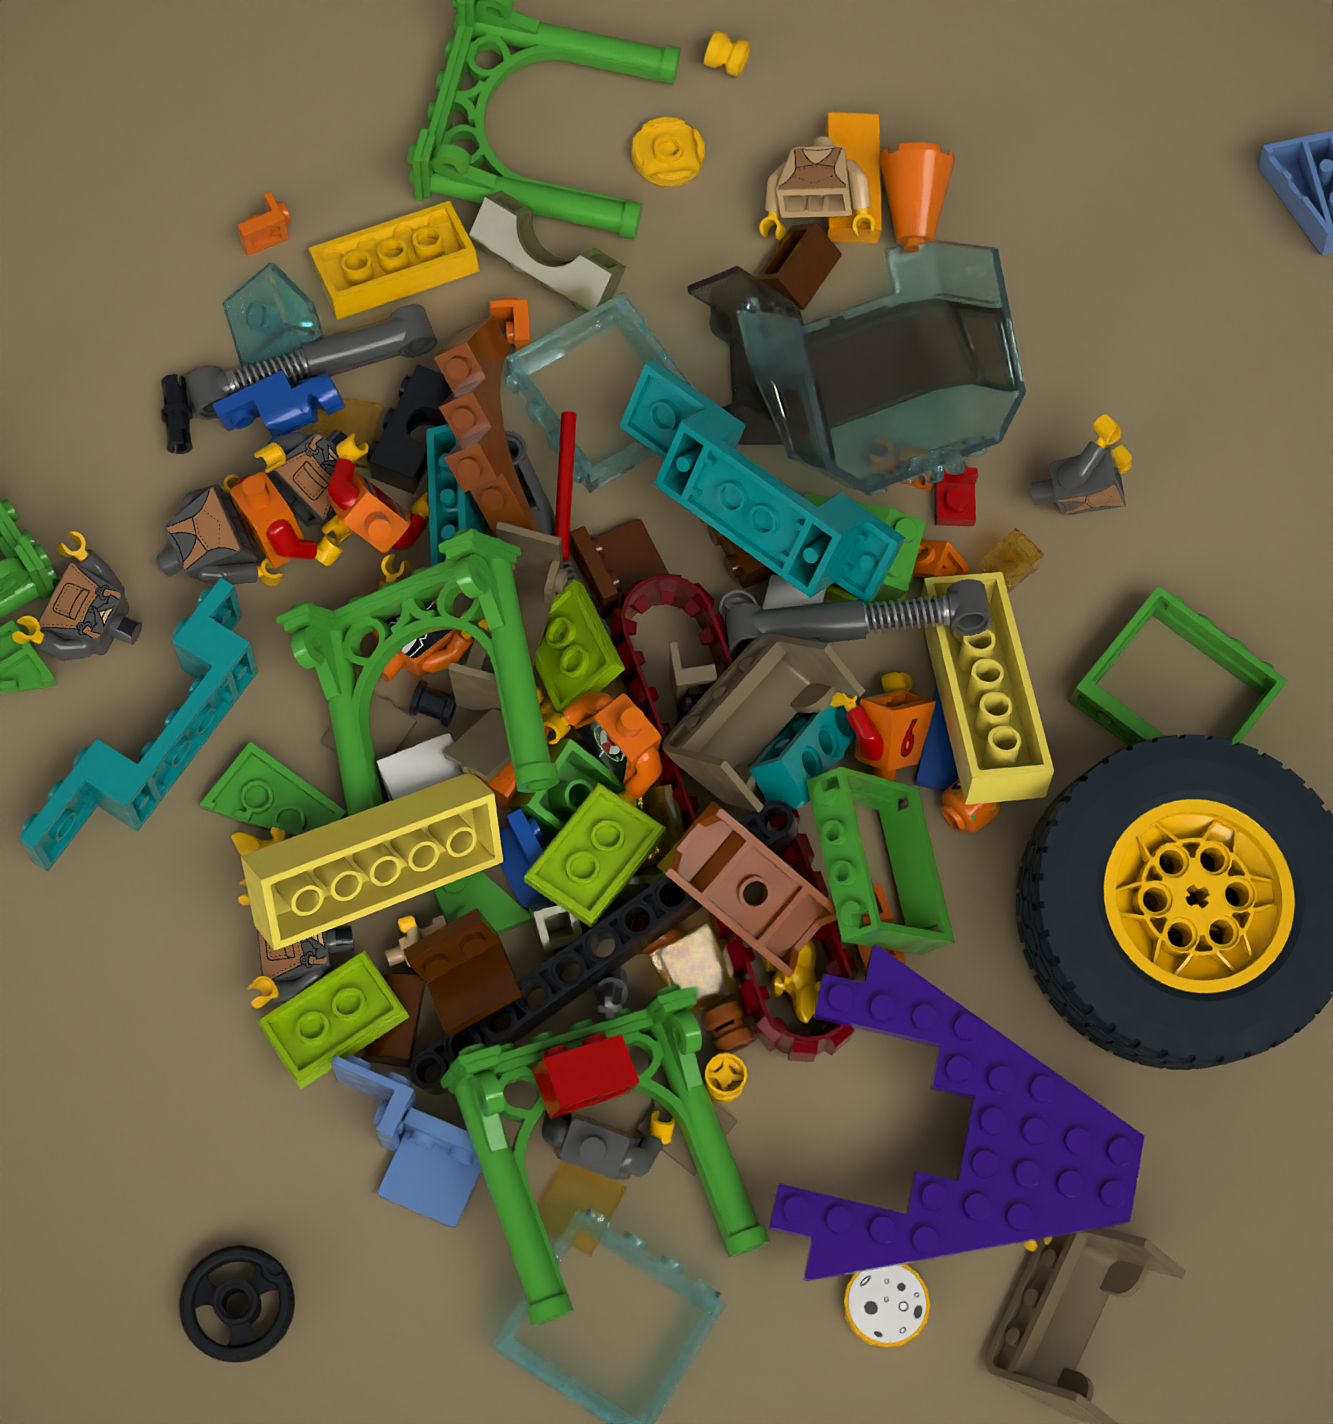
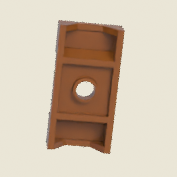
[658,801,837,977]

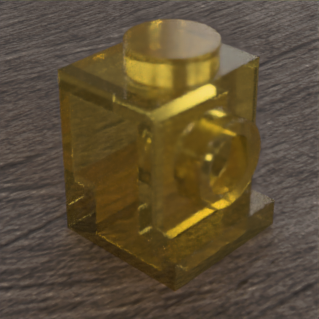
[979,527,1044,593]

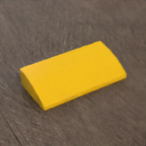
[308,200,479,320]

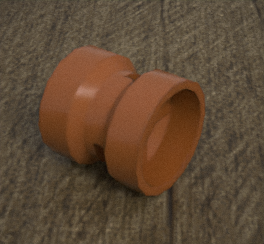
[701,1001,756,1055]

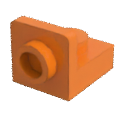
[237,191,291,256]
[490,297,531,359]
[911,540,970,578]

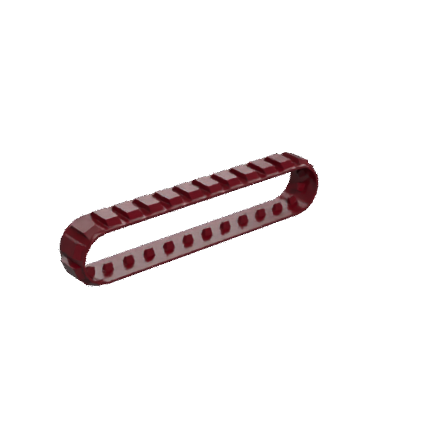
[611,573,859,1062]

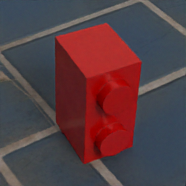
[532,1033,640,1119]

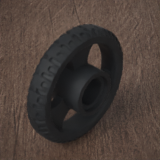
[179,1246,295,1363]

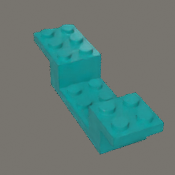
[619,359,906,605]
[19,577,258,872]

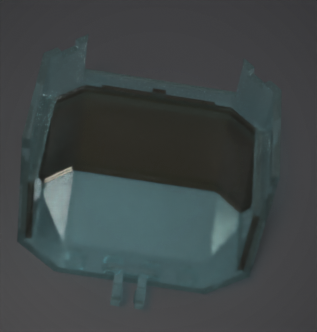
[736,240,1026,496]

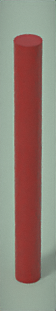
[554,411,577,562]

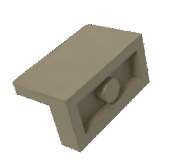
[669,640,717,713]

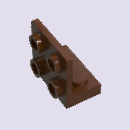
[569,519,669,617]
[403,908,522,1036]

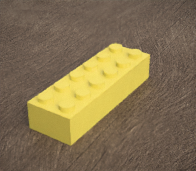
[921,572,1054,805]
[241,772,503,951]

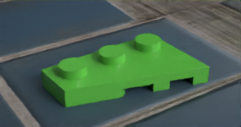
[199,741,348,838]

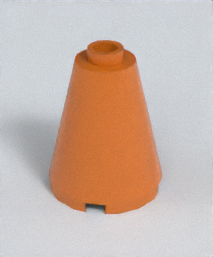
[880,142,955,252]

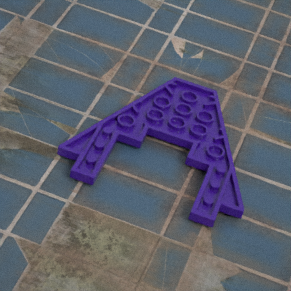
[768,945,1145,1281]

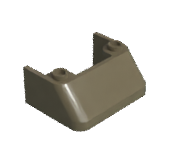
[448,521,569,710]
[662,633,865,813]
[985,1228,1186,1424]

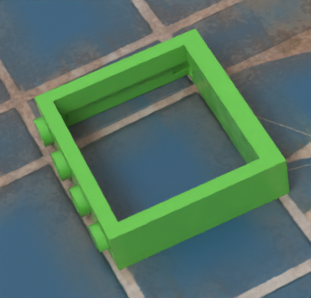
[1068,586,1288,746]
[806,767,955,955]

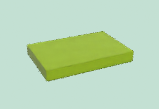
[534,579,625,714]
[524,783,666,928]
[257,950,409,1089]

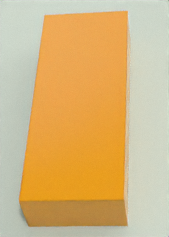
[825,112,881,243]

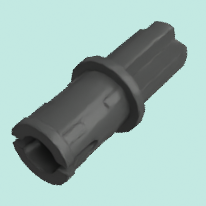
[595,967,629,1019]

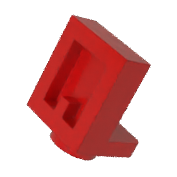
[934,463,978,527]

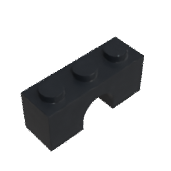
[366,364,452,495]

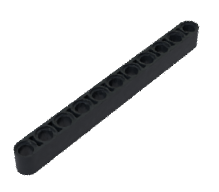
[409,800,798,1095]

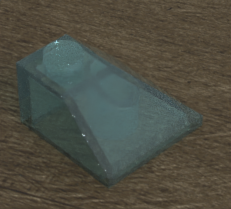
[222,263,324,369]

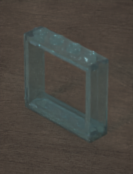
[504,293,691,493]
[490,1208,726,1424]

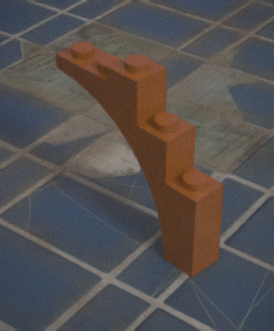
[434,315,542,538]

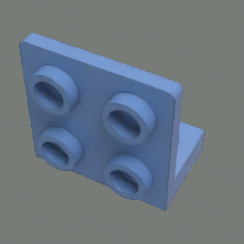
[331,1055,419,1152]
[378,1107,482,1228]

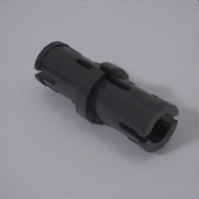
[161,374,193,454]

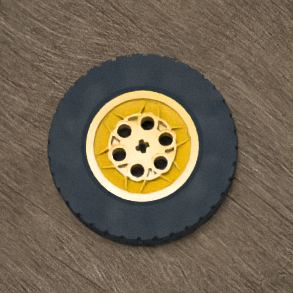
[1016,734,1333,1070]

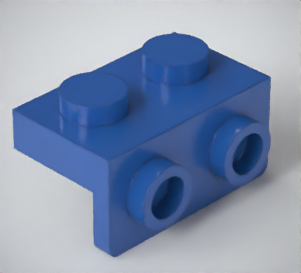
[499,808,545,910]

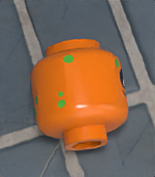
[939,779,1001,833]

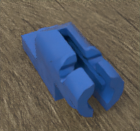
[212,370,346,437]

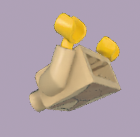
[759,136,876,241]

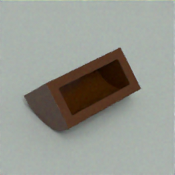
[754,223,842,310]
[361,973,425,1068]

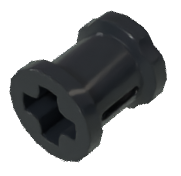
[409,680,457,727]

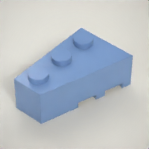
[1258,131,1333,255]

